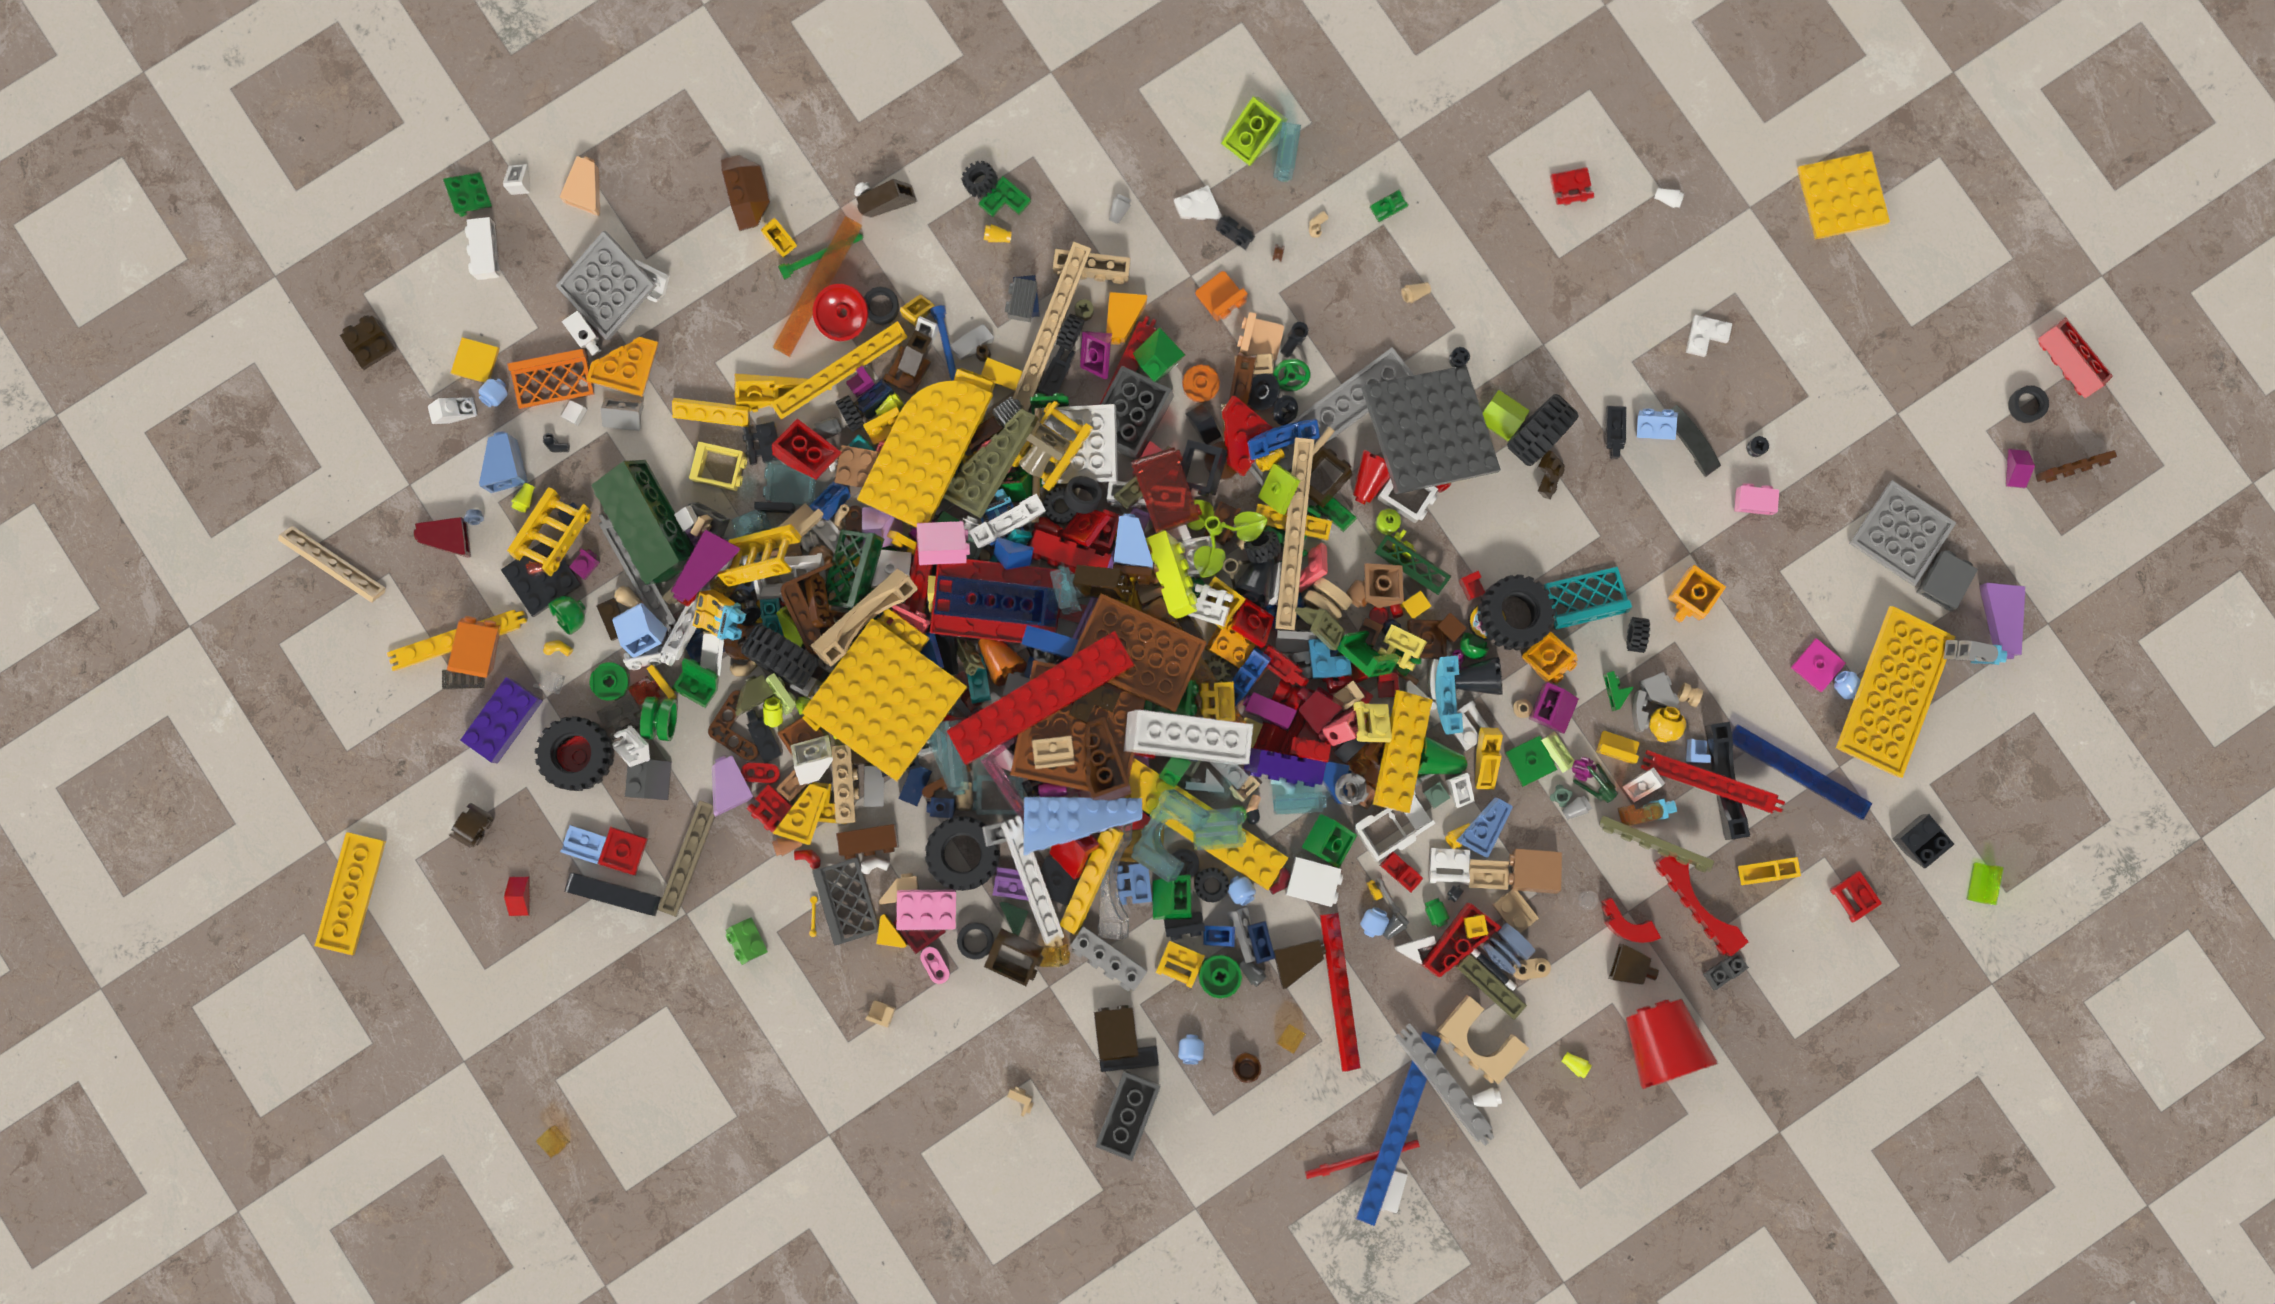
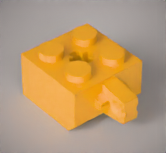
[1667,565,1726,623]

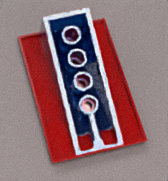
[930,559,1064,643]

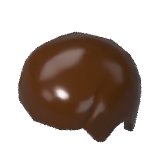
[1232,1052,1262,1083]

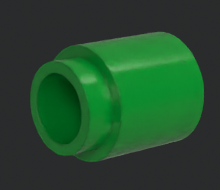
[1425,898,1450,928]

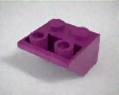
[1529,682,1579,734]

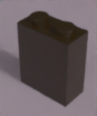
[1094,1005,1139,1062]

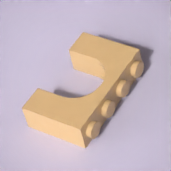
[1436,995,1529,1084]

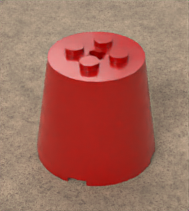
[1626,999,1718,1089]

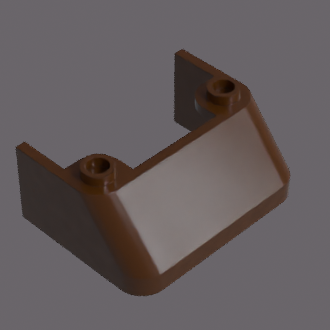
[781,561,863,654]

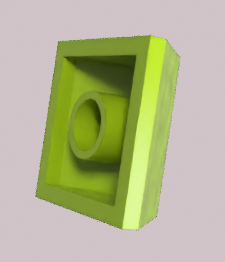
[1482,390,1530,441]

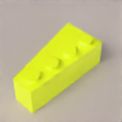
[1145,530,1197,619]

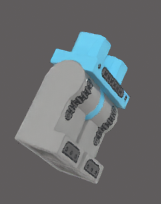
[1943,640,2007,665]

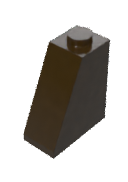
[856,179,917,218]
[1274,939,1326,989]

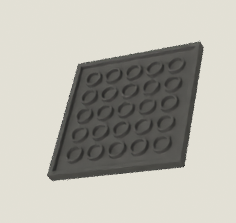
[1362,365,1501,494]

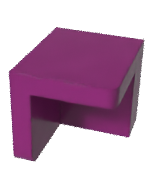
[846,366,875,398]

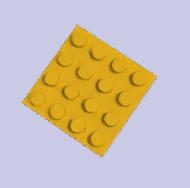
[1797,151,1890,240]

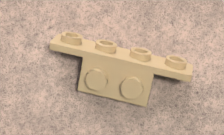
[831,745,860,824]

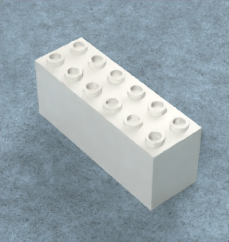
[1124,710,1253,765]

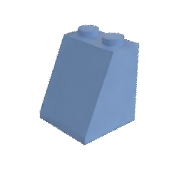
[479,431,528,493]

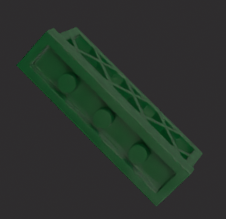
[820,530,884,609]

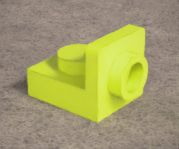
[1391,529,1416,560]

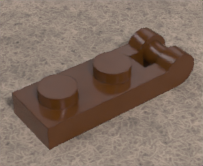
[1229,352,1257,406]
[922,764,972,798]

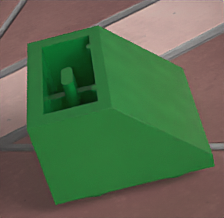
[1153,875,1192,920]

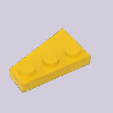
[773,784,828,845]

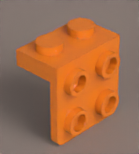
[1195,271,1248,322]

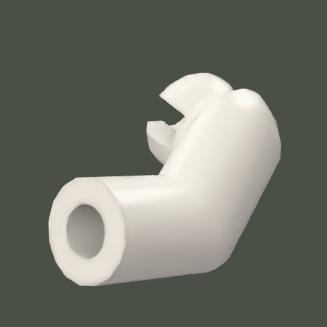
[861,856,890,874]

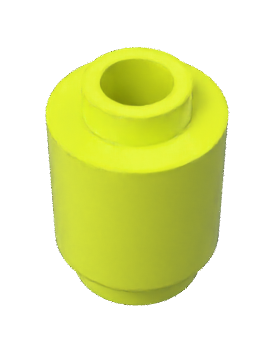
[763,697,783,727]

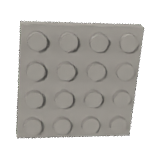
[556,231,657,340]
[1849,480,1956,586]

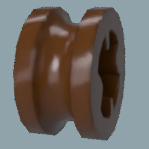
[1272,244,1285,262]

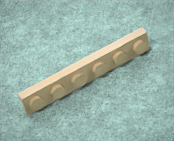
[278,526,386,602]

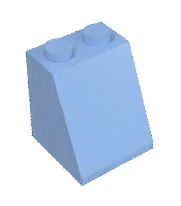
[1114,514,1153,569]

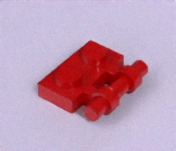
[1550,167,1594,206]
[747,784,793,835]

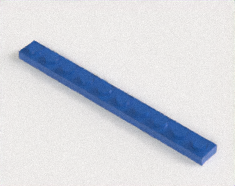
[1355,1032,1441,1226]

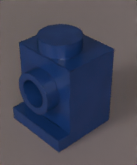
[926,797,955,819]

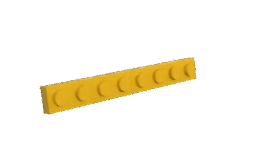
[770,321,908,419]

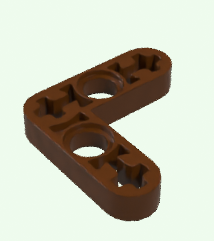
[805,574,847,630]
[708,690,759,761]

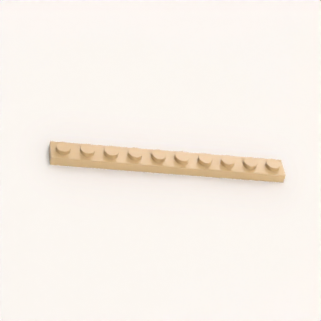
[1013,242,1092,412]
[1275,438,1315,631]

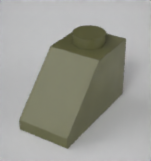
[735,675,774,716]

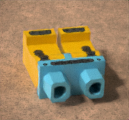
[693,589,746,640]

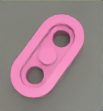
[920,947,950,984]

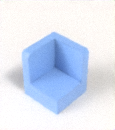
[1686,739,1711,764]

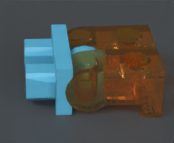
[1617,799,1677,826]

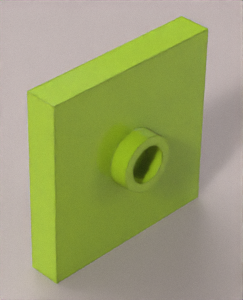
[1258,463,1301,515]

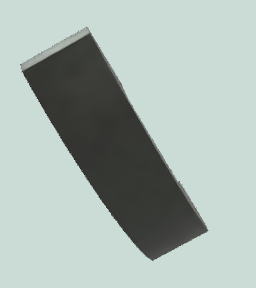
[1670,405,1721,477]

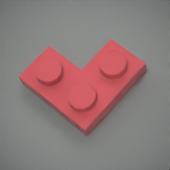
[1299,542,1328,593]

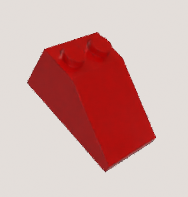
[772,419,842,480]

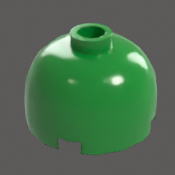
[548,596,586,635]

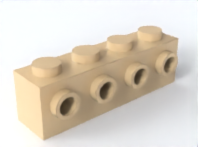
[1053,249,1131,284]

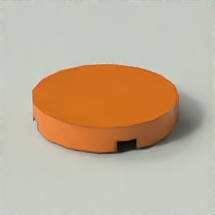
[1182,364,1220,403]

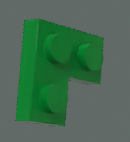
[978,176,1031,217]

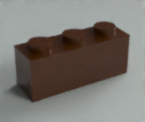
[836,824,899,860]

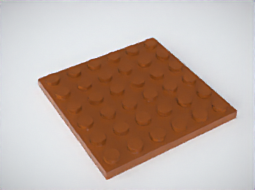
[1010,660,1145,798]

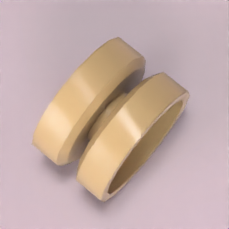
[1303,577,1352,621]

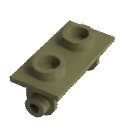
[956,638,985,675]

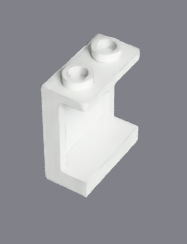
[1285,857,1343,907]

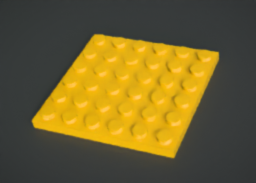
[802,618,967,782]

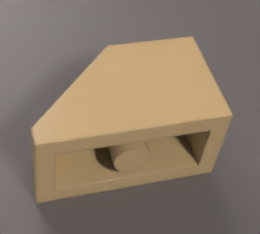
[879,873,919,904]

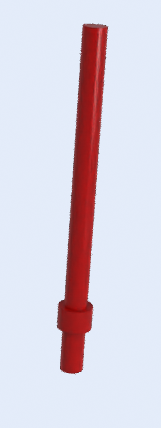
[1305,1140,1420,1179]

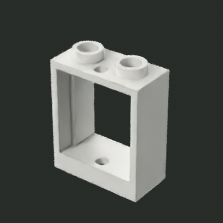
[1377,478,1438,523]

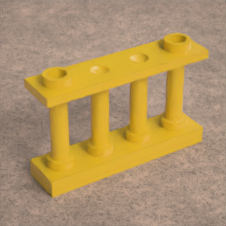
[1012,401,1094,491]
[507,487,592,576]
[717,524,802,587]

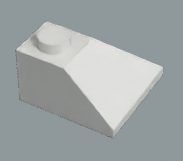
[791,735,833,785]

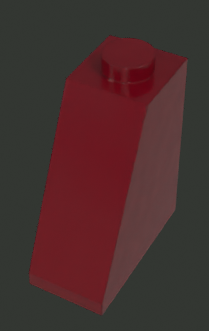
[414,517,471,558]

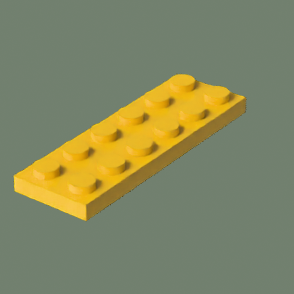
[1373,690,1433,813]
[314,832,386,955]

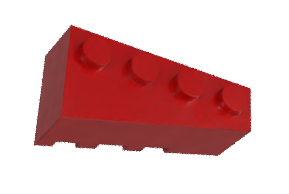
[1027,529,1112,574]
[1420,903,1502,978]

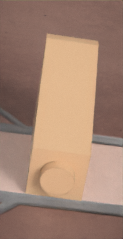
[560,156,600,216]

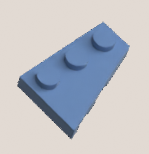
[1456,797,1513,858]

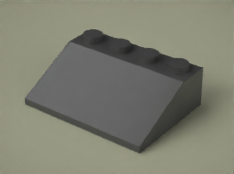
[1101,366,1174,461]

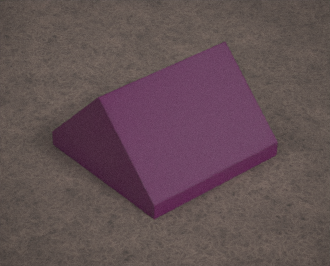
[1080,331,1112,379]

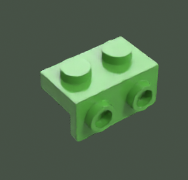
[726,917,768,965]

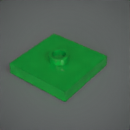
[1505,735,1557,787]

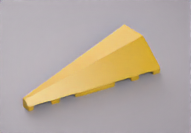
[734,373,832,413]

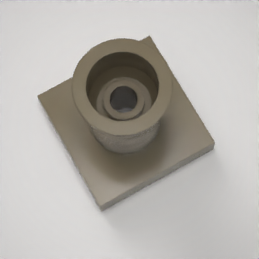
[1019,422,1070,477]

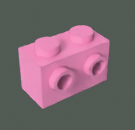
[1734,483,1779,515]

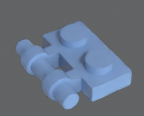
[1114,863,1152,905]

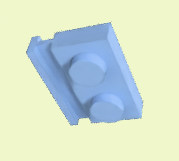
[560,825,606,864]

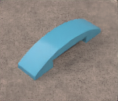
[1435,655,1463,734]

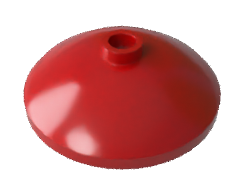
[813,284,868,341]

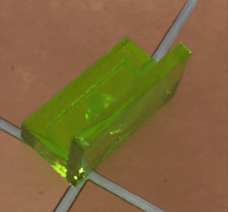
[1966,862,2004,905]

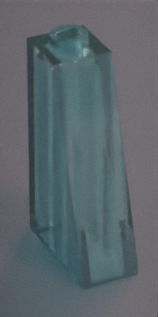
[928,719,970,795]

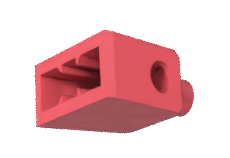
[1318,707,1367,746]

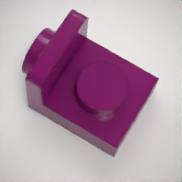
[569,548,600,580]

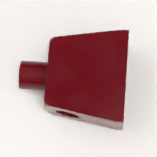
[1296,686,1344,734]

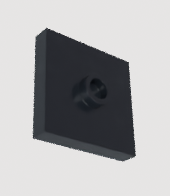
[1040,856,1080,906]

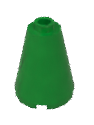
[1418,736,1468,774]

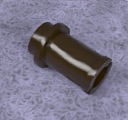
[976,344,991,362]

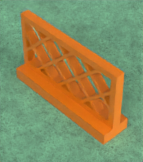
[507,349,594,409]

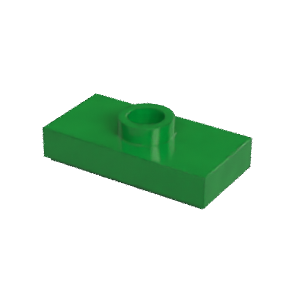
[1316,497,1356,532]

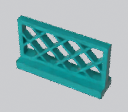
[1543,567,1632,630]

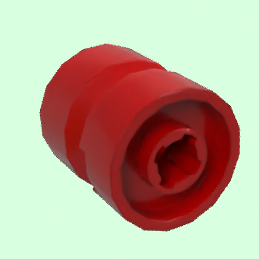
[1271,679,1302,710]

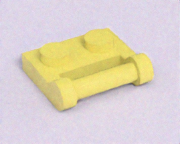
[1353,702,1392,742]

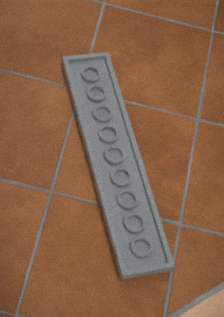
[1249,347,1414,487]

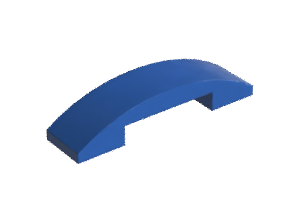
[1247,419,1320,460]

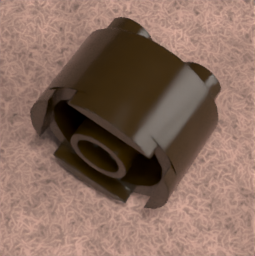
[449,803,494,848]

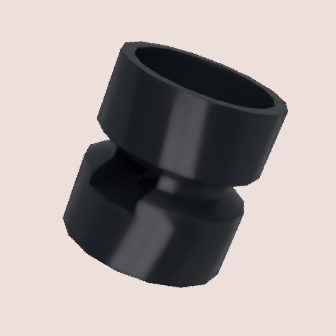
[729,589,761,626]

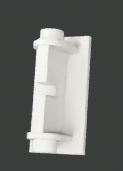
[623,645,663,670]

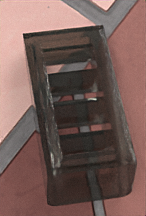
[442,670,485,690]

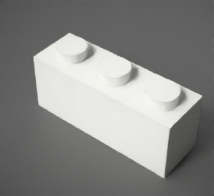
[465,217,500,280]

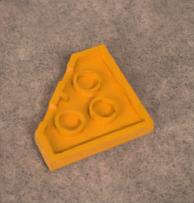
[586,337,659,397]

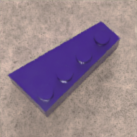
[1244,748,1326,788]

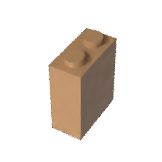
[1508,849,1562,894]

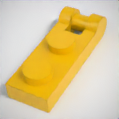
[876,608,930,652]

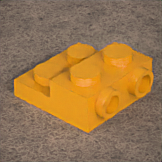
[1522,631,1578,684]

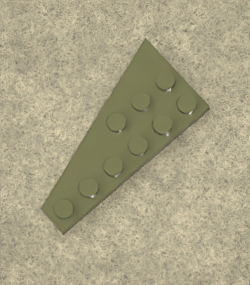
[943,409,1039,519]

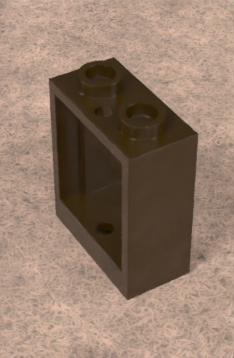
[1309,446,1353,508]
[1073,565,1133,601]
[984,928,1044,986]

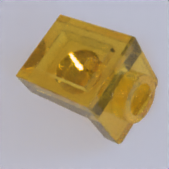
[1040,944,1070,967]

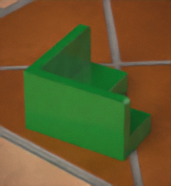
[998,466,1043,502]

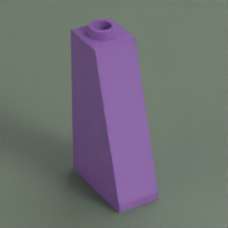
[1980,583,2025,659]

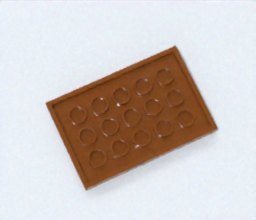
[1072,593,1207,713]

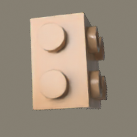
[1237,312,1284,362]

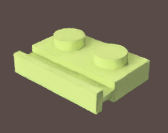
[766,673,796,716]

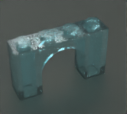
[1131,789,1211,882]

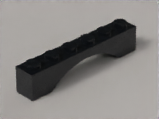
[1705,722,1750,840]

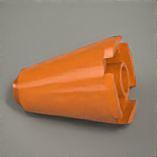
[978,639,1027,686]

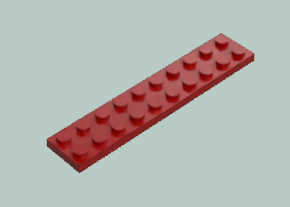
[947,631,1135,765]

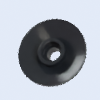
[1249,373,1280,411]

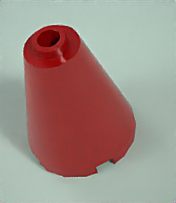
[1353,450,1390,505]

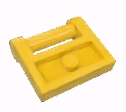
[1156,941,1205,988]

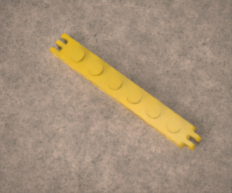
[387,610,527,671]

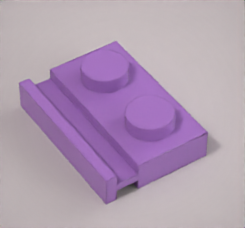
[993,867,1029,901]

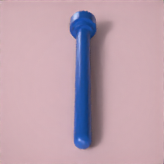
[930,305,956,381]

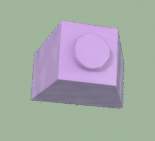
[712,756,753,817]

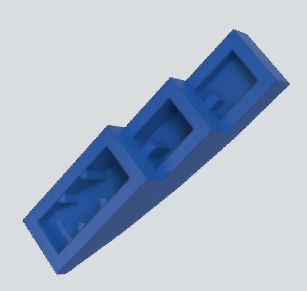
[1022,625,1079,659]
[1212,647,1272,716]

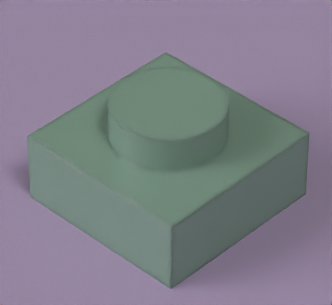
[1423,782,1450,809]

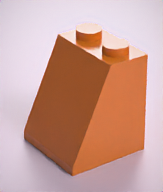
[447,616,501,678]

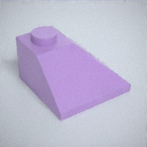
[862,507,904,547]

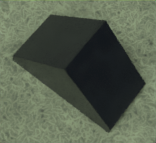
[1185,404,1222,445]

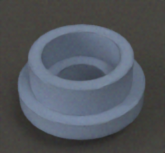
[464,509,484,525]

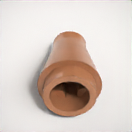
[772,837,802,856]

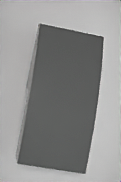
[1703,952,1749,990]

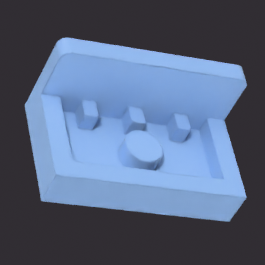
[1637,408,1678,440]

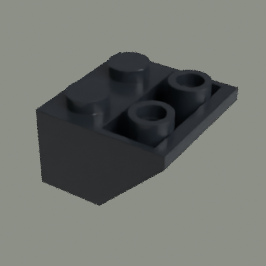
[1892,814,1955,869]

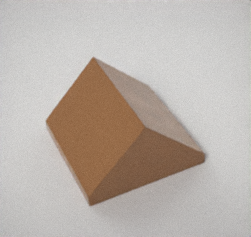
[1364,563,1404,608]

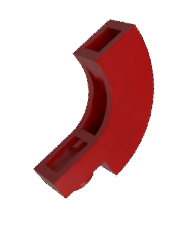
[1601,898,1661,943]

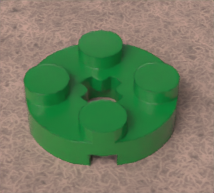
[589,662,630,701]

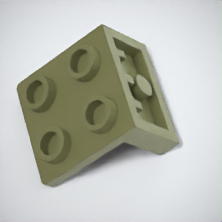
[1295,607,1345,650]

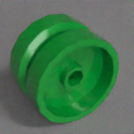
[640,697,677,741]
[1198,954,1242,999]

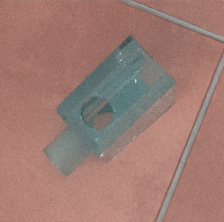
[731,510,772,538]

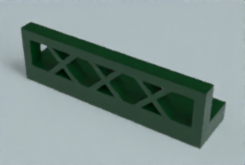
[1374,533,1451,595]

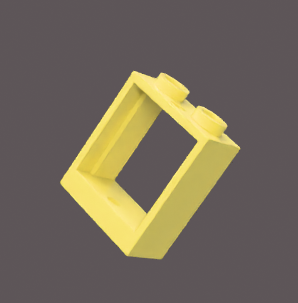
[689,442,747,492]

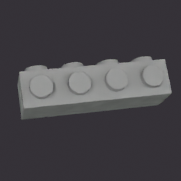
[1070,927,1148,992]

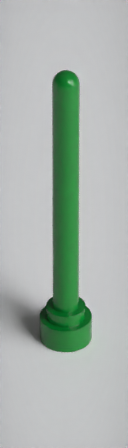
[778,233,863,280]

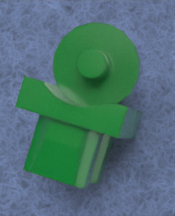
[1369,190,1409,223]

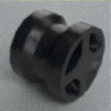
[1449,347,1470,367]
[1746,436,1769,458]

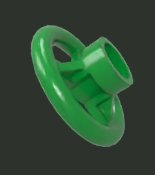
[1273,359,1311,391]

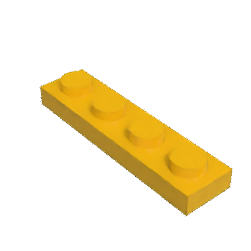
[672,398,749,427]
[1256,504,1332,540]

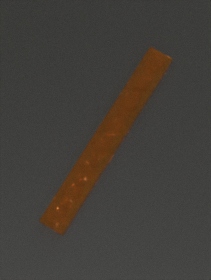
[773,216,862,358]

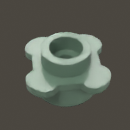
[1550,785,1573,807]

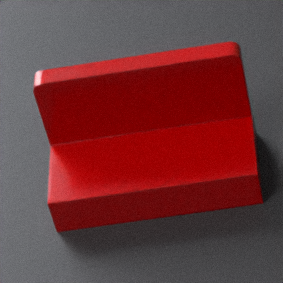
[1253,722,1288,753]

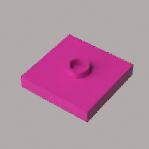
[1791,638,1846,692]

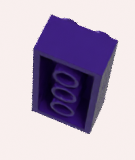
[460,677,543,764]

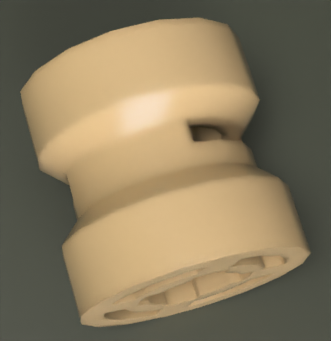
[1677,683,1703,707]

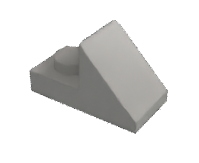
[1185,768,1224,793]

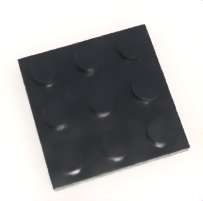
[501,542,581,617]

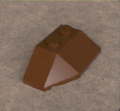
[721,155,770,231]

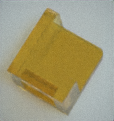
[1276,1024,1306,1054]
[536,1125,570,1158]

